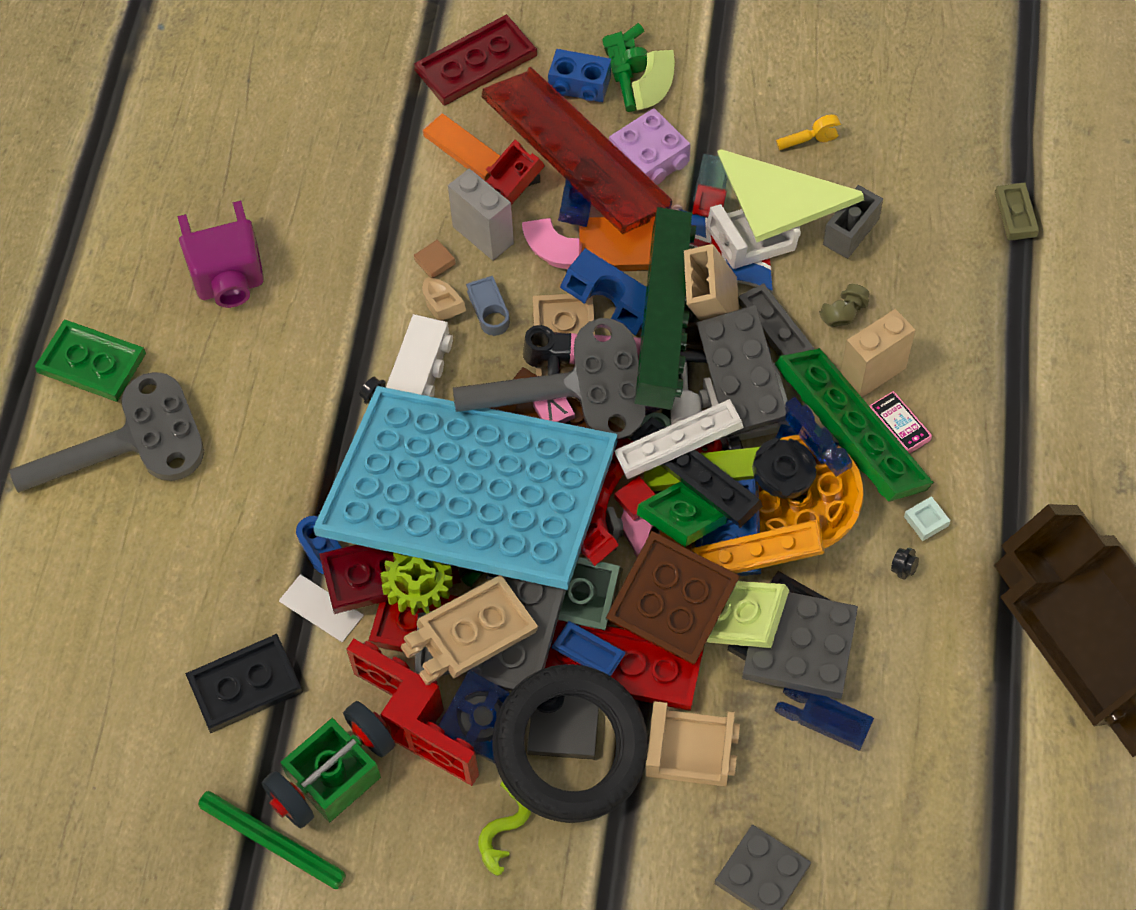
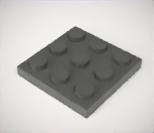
[742,592,858,699]

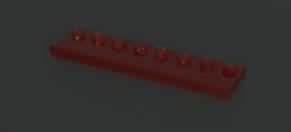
[481,67,672,234]

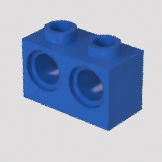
[548,49,611,102]

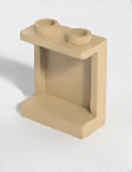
[645,701,740,787]

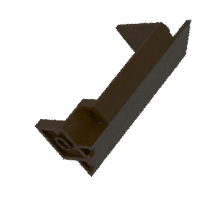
[993,504,1136,757]

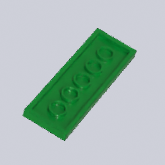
[774,348,934,502]

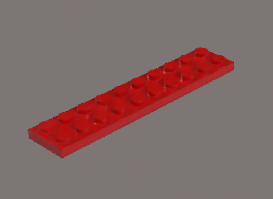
[368,595,704,711]

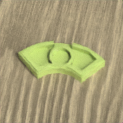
[632,50,675,110]

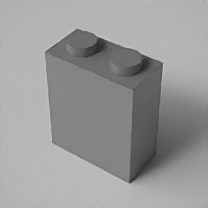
[448,168,514,261]

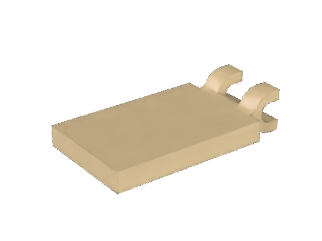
[401,575,538,685]

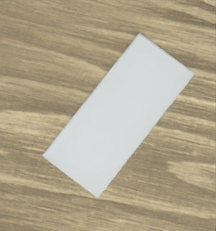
[279,574,364,642]

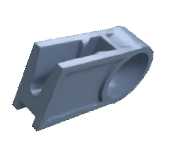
[466,275,510,336]

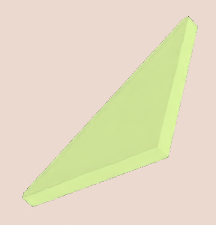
[717,149,864,242]

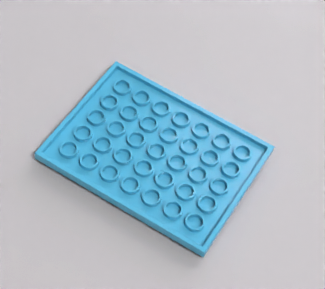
[314,386,617,590]

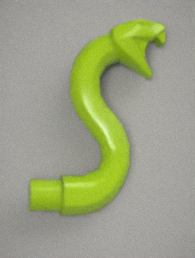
[478,781,531,876]

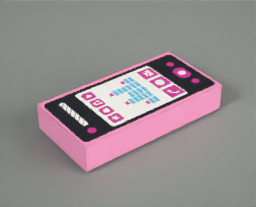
[869,391,932,454]

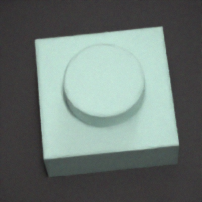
[904,496,951,541]

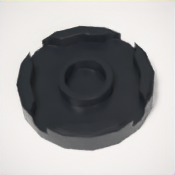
[752,438,817,499]

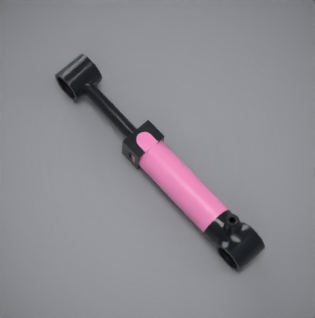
[523,325,771,375]

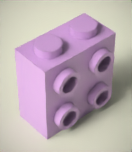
[609,108,690,190]

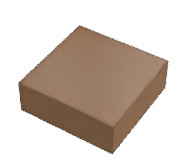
[414,239,456,278]

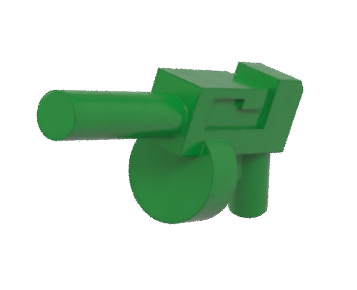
[602,23,648,112]

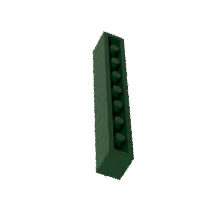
[634,207,696,410]

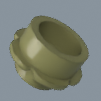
[841,284,870,310]

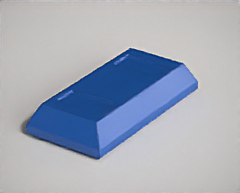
[551,621,626,676]

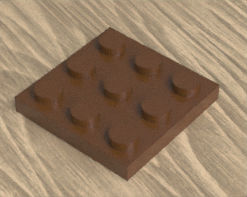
[606,531,740,665]

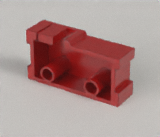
[482,139,545,205]

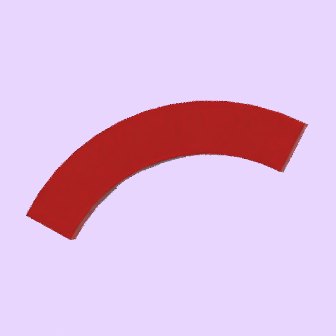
[581,438,633,566]

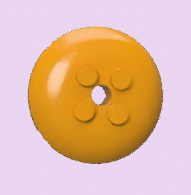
[758,435,864,549]

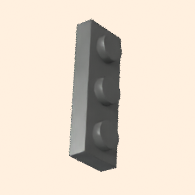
[738,283,815,357]

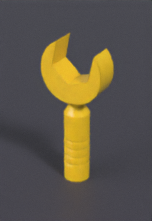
[776,114,841,151]

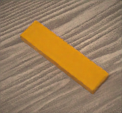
[692,520,825,574]

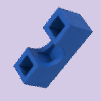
[560,248,646,336]

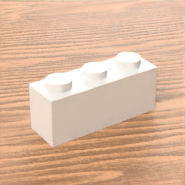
[386,314,453,397]

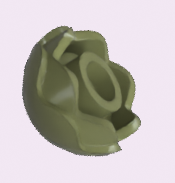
[819,300,857,327]

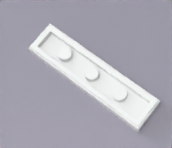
[614,399,744,479]

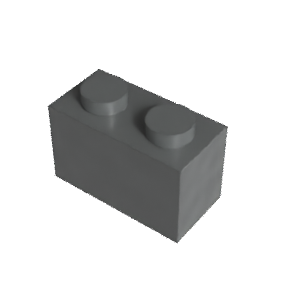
[823,185,883,259]

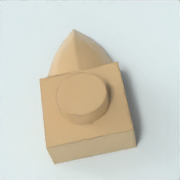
[422,277,466,321]

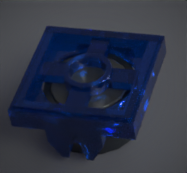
[438,670,510,763]

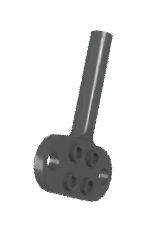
[453,318,645,441]
[9,372,204,493]

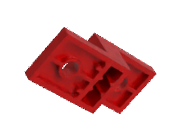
[346,638,479,786]

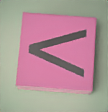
[533,398,575,423]

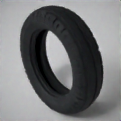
[493,664,648,823]

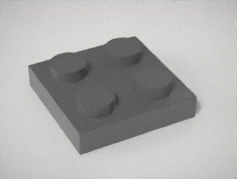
[714,824,811,910]

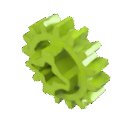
[381,553,453,615]

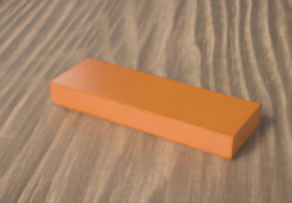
[423,113,500,181]

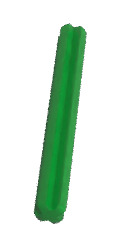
[198,791,346,889]

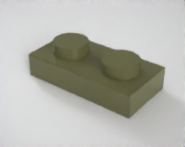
[995,183,1039,240]

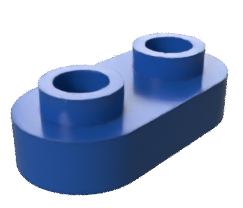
[296,516,341,574]

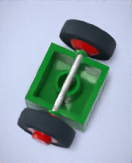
[262,701,395,829]

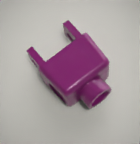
[177,200,264,308]

